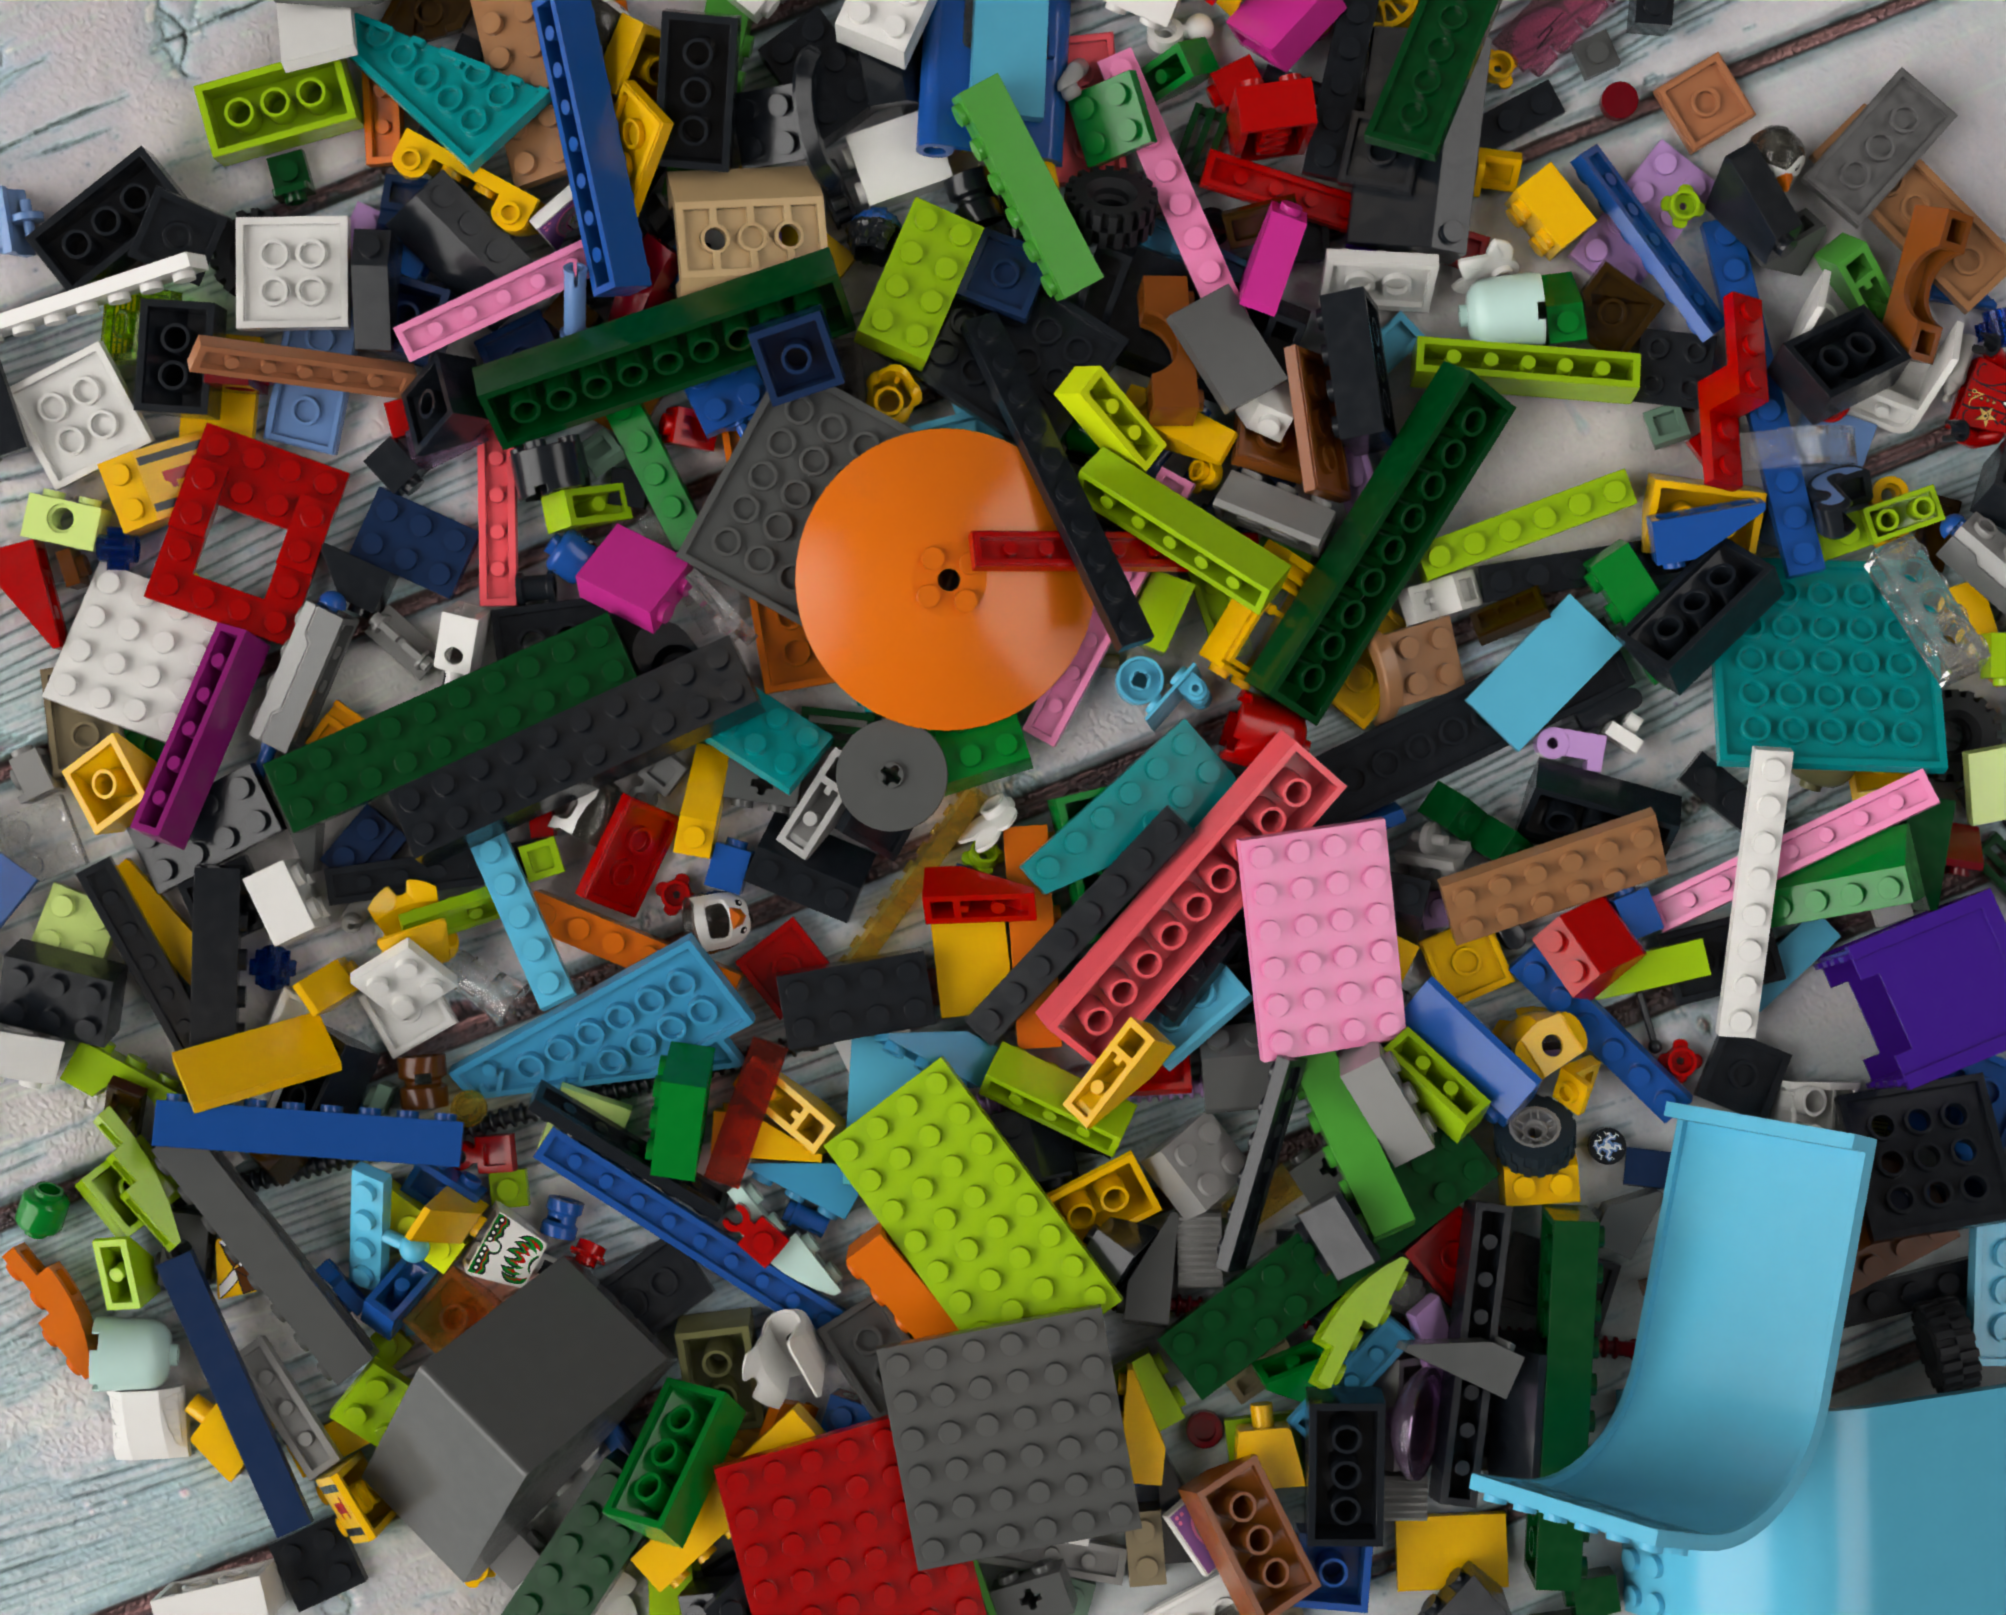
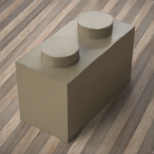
[1125,1500,1167,1587]

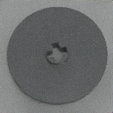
[836,719,948,832]

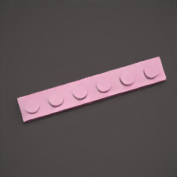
[393,239,590,362]

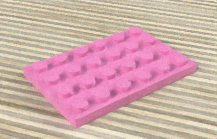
[1236,817,1406,1063]

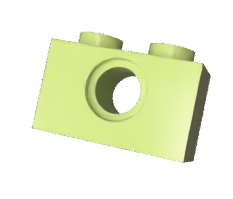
[20,488,112,554]

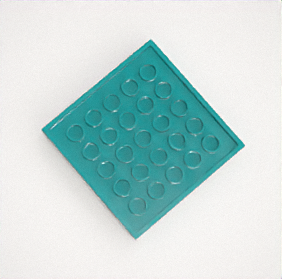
[1712,558,1948,774]

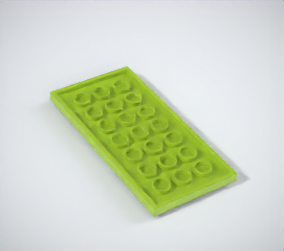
[823,1056,1123,1330]

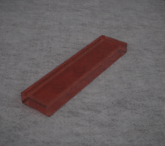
[704,1035,789,1189]

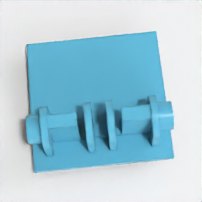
[1144,662,1212,732]

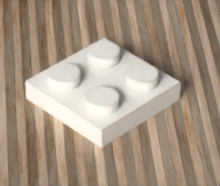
[350,937,458,1021]

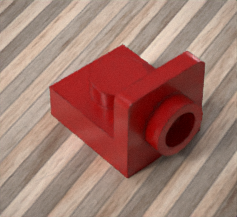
[659,406,717,452]

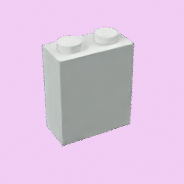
[842,111,953,209]

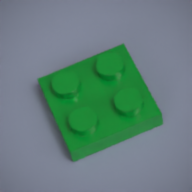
[1067,70,1157,168]

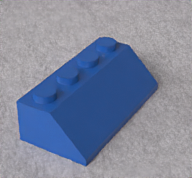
[1404,976,1542,1128]

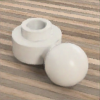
[1147,13,1214,54]

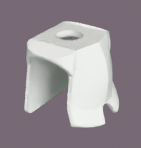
[742,1309,829,1409]

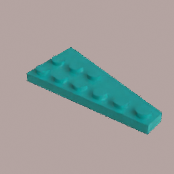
[348,12,552,173]
[1019,718,1237,895]

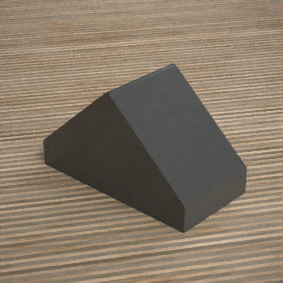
[361,1256,678,1583]

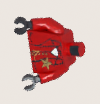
[1942,332,2006,449]

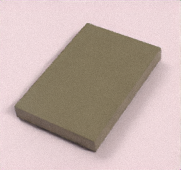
[40,667,126,779]

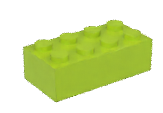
[193,58,364,167]
[853,197,984,372]

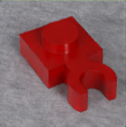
[453,1133,518,1174]
[722,1202,791,1268]

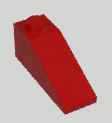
[0,539,68,650]
[922,866,1037,925]

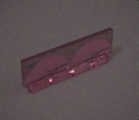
[1492,0,1615,77]

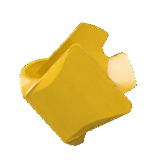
[367,879,459,964]
[1492,1006,1588,1080]

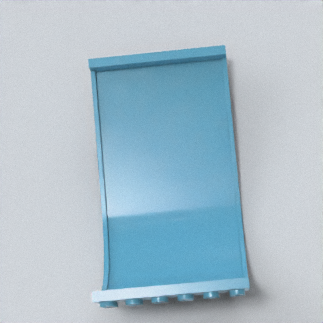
[1469,1101,1877,1556]
[1615,1383,2006,1615]

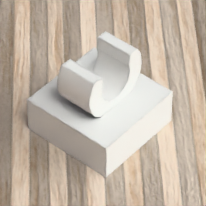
[1599,712,1644,754]

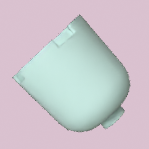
[1458,272,1546,345]
[89,1316,180,1392]

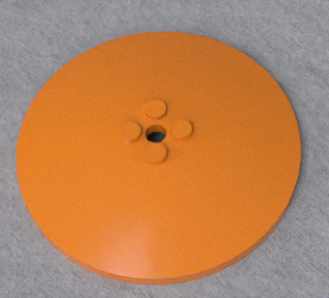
[795,428,1094,731]

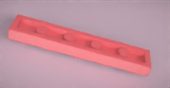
[477,422,519,607]

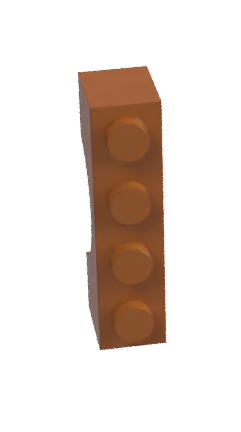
[1882,205,1974,365]
[1137,275,1204,426]

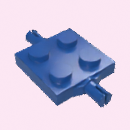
[683,365,767,439]

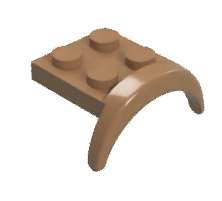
[1367,616,1465,726]

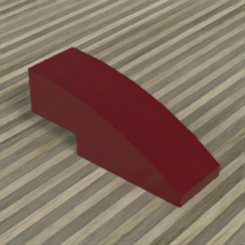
[608,233,679,322]

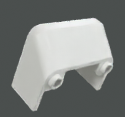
[1788,269,1964,434]

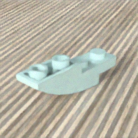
[727,1179,844,1296]

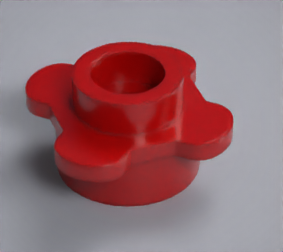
[655,873,697,916]
[1657,1039,1703,1083]
[570,1238,607,1269]

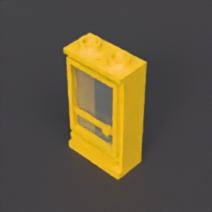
[1198,539,1315,692]

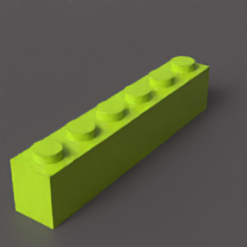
[1410,336,1641,404]
[1077,446,1292,615]
[1416,468,1638,584]

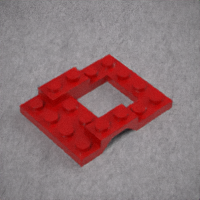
[144,423,350,646]

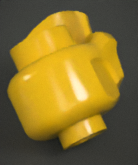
[866,364,923,425]

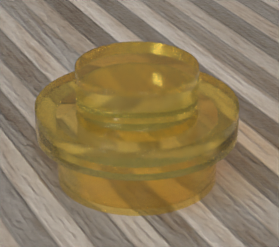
[450,1090,488,1127]

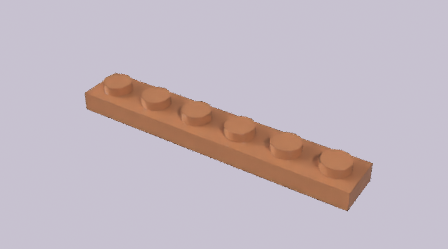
[187,335,417,399]

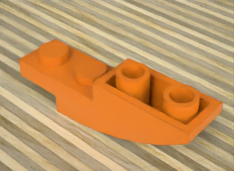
[2,1242,98,1380]

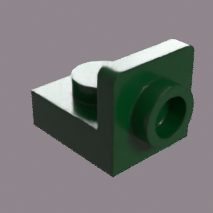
[266,149,317,206]

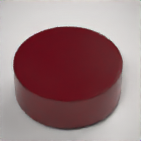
[1599,81,1639,121]
[1186,1409,1223,1449]

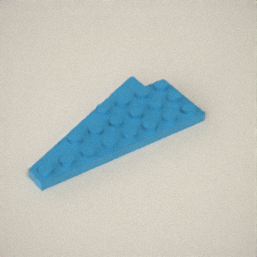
[448,932,756,1100]

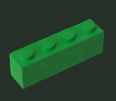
[1583,539,1670,690]

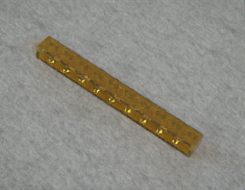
[839,786,989,961]

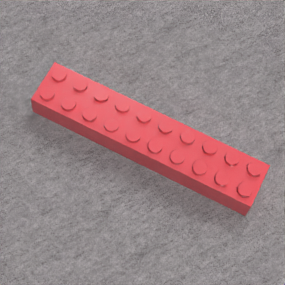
[1035,729,1347,1064]

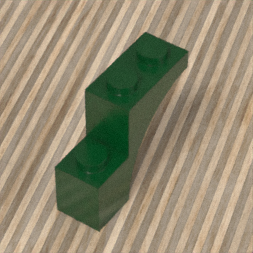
[1417,780,1534,861]
[1529,1566,1621,1615]

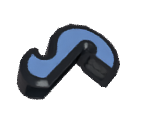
[1805,465,1873,539]

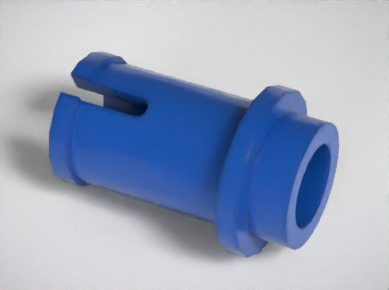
[781,1199,830,1238]

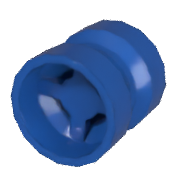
[539,1195,585,1241]

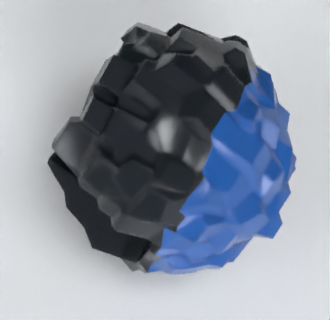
[845,207,902,267]

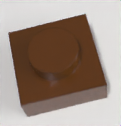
[55,548,92,590]

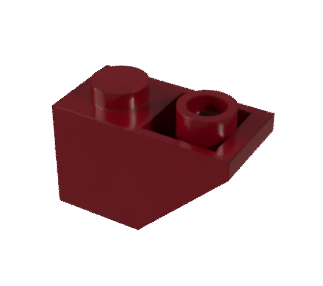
[1944,822,1984,877]

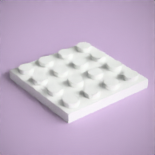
[42,561,217,743]

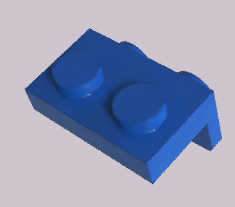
[400,1165,488,1205]

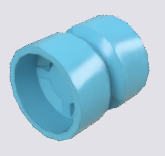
[1115,656,1164,706]

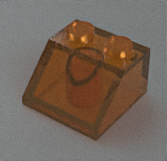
[402,1265,502,1353]

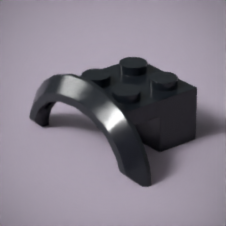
[735,42,842,192]

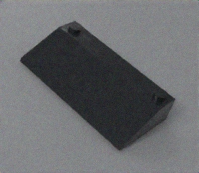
[1345,26,1492,265]
[1076,244,1311,411]

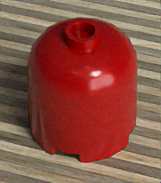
[1217,689,1311,768]

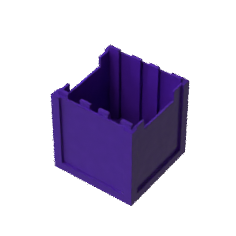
[1813,888,2006,1090]

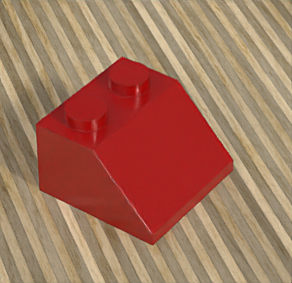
[1532,896,1647,1000]

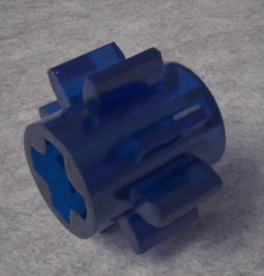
[1974,307,2006,348]
[96,526,141,571]
[249,945,297,991]

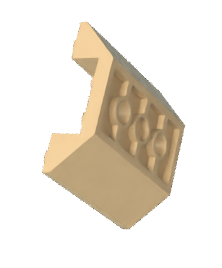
[666,166,828,299]

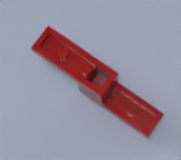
[1697,291,1769,492]

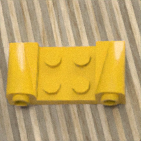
[392,128,546,237]

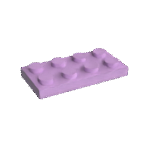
[1567,139,1715,284]

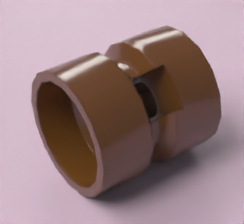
[397,1053,449,1110]

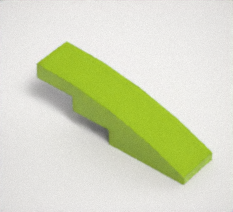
[1595,938,1711,1000]
[93,1106,181,1252]

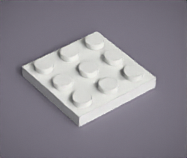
[236,215,351,331]
[10,341,156,491]

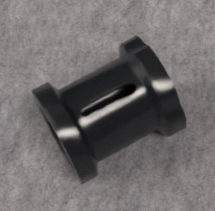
[515,570,558,606]

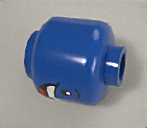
[544,529,598,584]

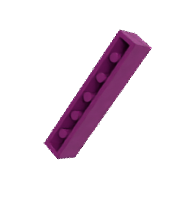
[130,622,271,850]

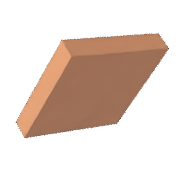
[1652,52,1756,155]

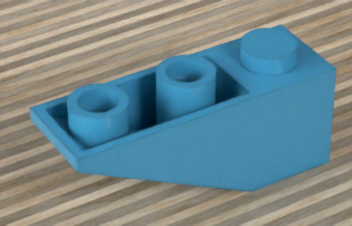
[873,1031,998,1088]
[747,1159,859,1221]

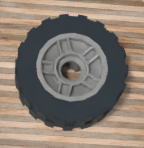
[1493,1094,1576,1178]

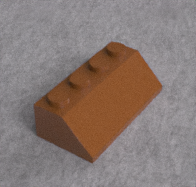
[1177,1454,1321,1615]

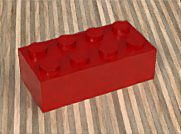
[1226,73,1318,161]

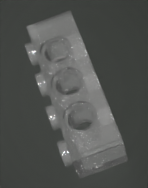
[1864,532,1991,688]

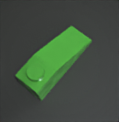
[1814,232,1892,323]

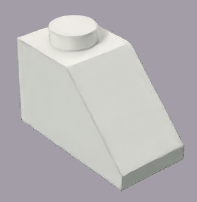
[1235,382,1294,443]

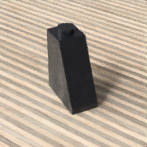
[1705,141,1803,265]

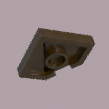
[380,0,473,43]
[1581,259,1665,352]

